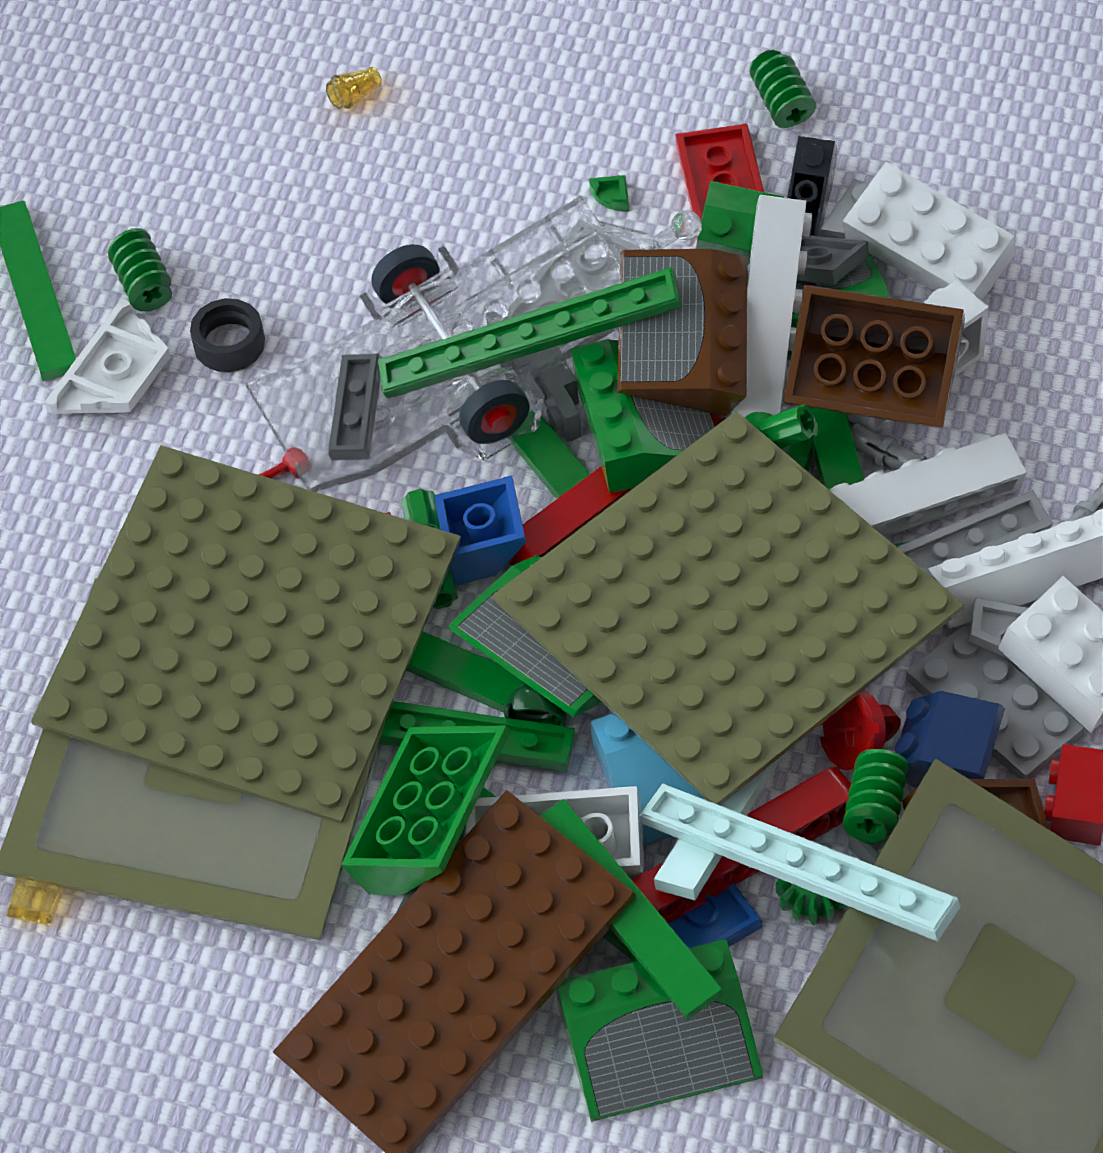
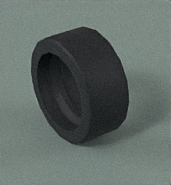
[190,298,265,372]

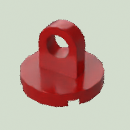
[819,689,901,771]

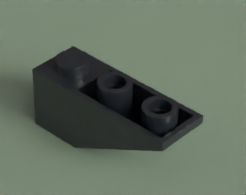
[787,136,838,237]

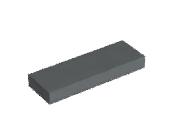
[328,353,382,461]

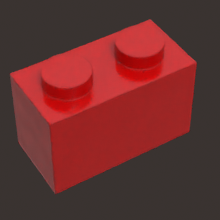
[1044,744,1103,846]

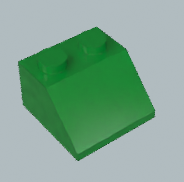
[695,181,784,265]

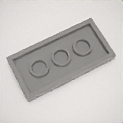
[906,624,1085,779]

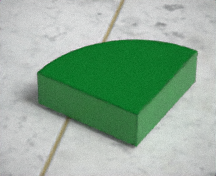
[589,175,629,212]

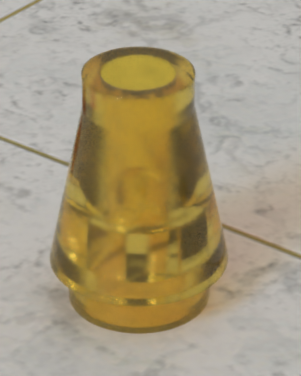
[326,66,382,109]

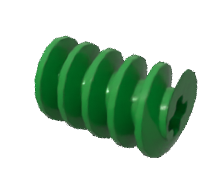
[749,50,816,128]
[107,228,172,312]
[843,749,909,844]

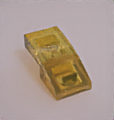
[6,840,73,926]

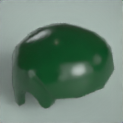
[504,683,567,727]

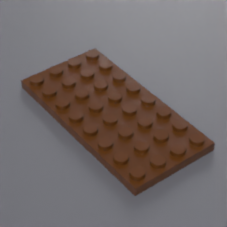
[273,790,636,1153]

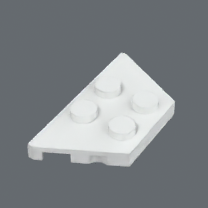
[44,298,170,414]

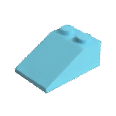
[591,713,704,846]

